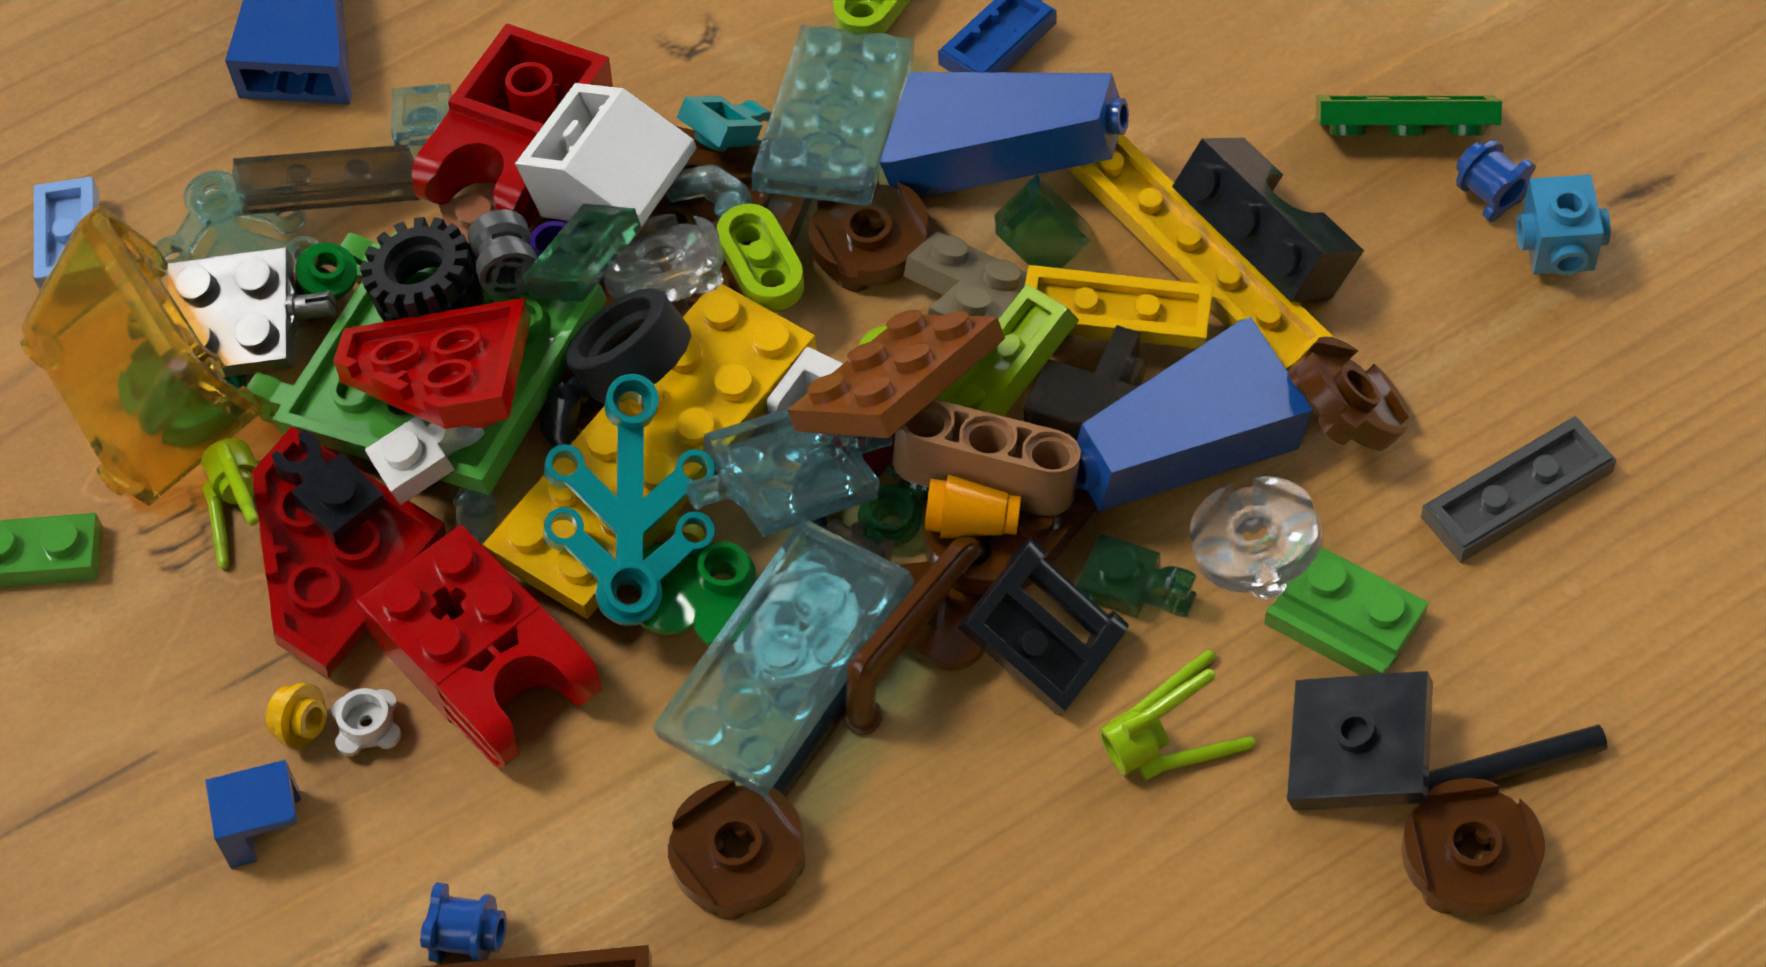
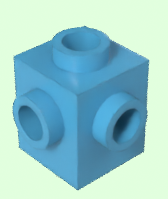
[1516,174,1611,275]

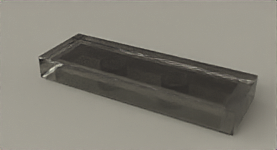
[232,144,421,215]

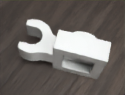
[364,416,485,505]

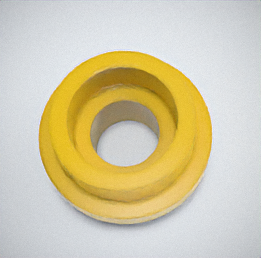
[265,682,327,749]

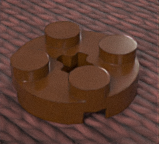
[808,176,929,292]
[1288,336,1409,451]
[1401,778,1545,916]
[668,780,805,920]

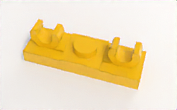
[1025,265,1213,349]

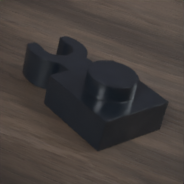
[272,431,385,545]

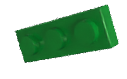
[1315,95,1502,136]

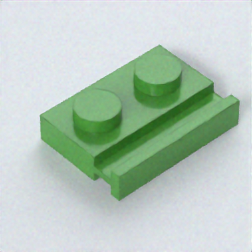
[1264,542,1429,675]

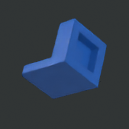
[205,760,301,868]

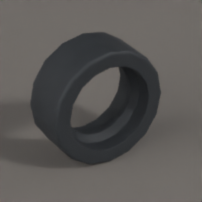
[566,288,691,404]

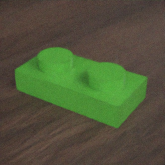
[0,513,103,587]

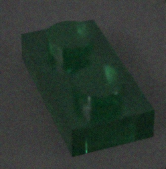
[523,203,642,302]

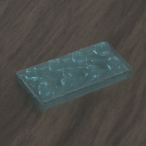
[752,25,914,206]
[652,518,914,797]

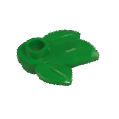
[641,540,756,646]

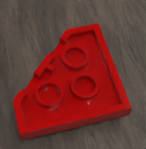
[333,298,531,429]
[252,426,446,677]

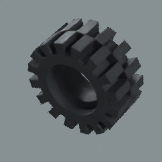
[360,217,482,322]

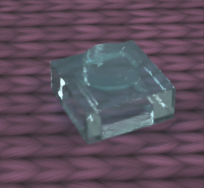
[391,83,452,148]

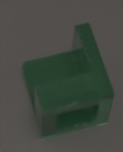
[994,174,1091,269]

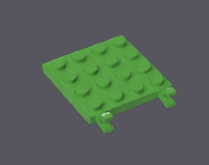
[244,232,607,495]

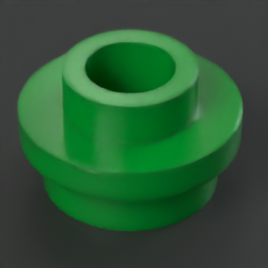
[295,243,357,300]

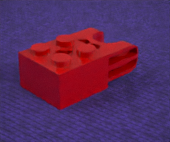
[412,23,613,228]
[357,524,603,769]

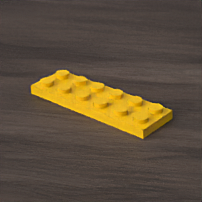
[482,280,817,619]

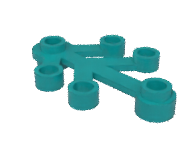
[543,374,715,626]

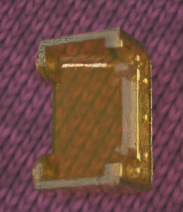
[20,205,263,506]

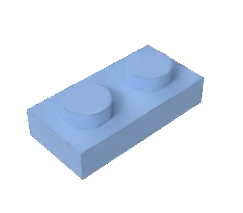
[34,176,100,293]

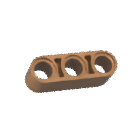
[893,399,1081,516]

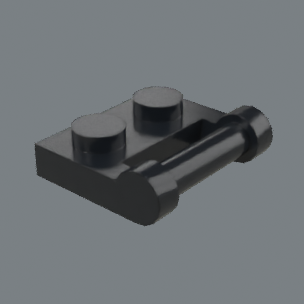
[957,538,1129,714]

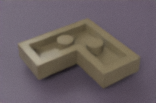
[903,231,1027,320]

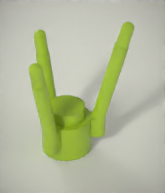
[201,438,261,569]
[1098,650,1256,781]

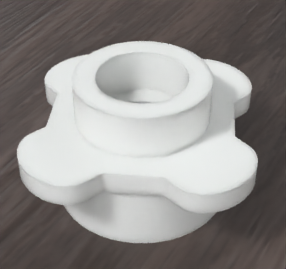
[332,688,401,756]

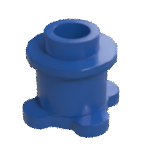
[1456,140,1536,222]
[420,882,507,963]

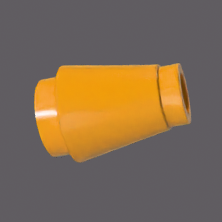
[925,474,1021,539]

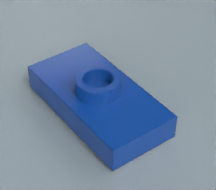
[938,0,1057,72]

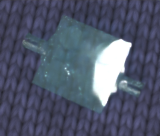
[687,407,893,537]

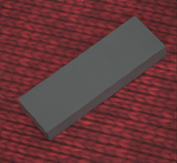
[1421,416,1617,563]

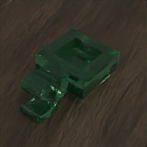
[1076,534,1197,618]

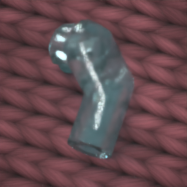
[666,164,752,219]
[453,487,497,546]

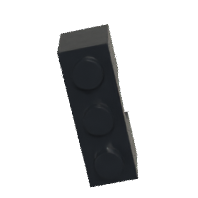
[1172,138,1365,302]

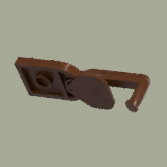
[843,484,1097,735]

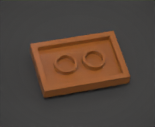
[787,310,1005,438]

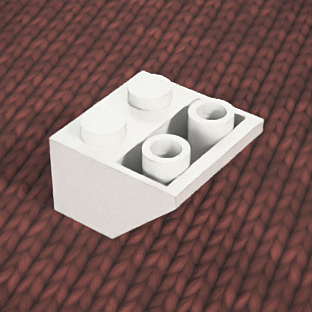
[515,83,697,231]

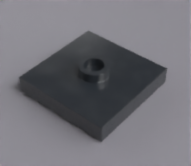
[1287,671,1433,810]

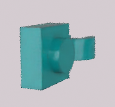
[676,96,774,151]

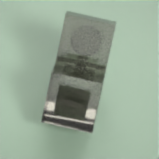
[1024,325,1147,441]

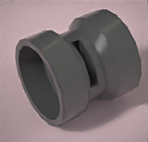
[468,209,541,297]

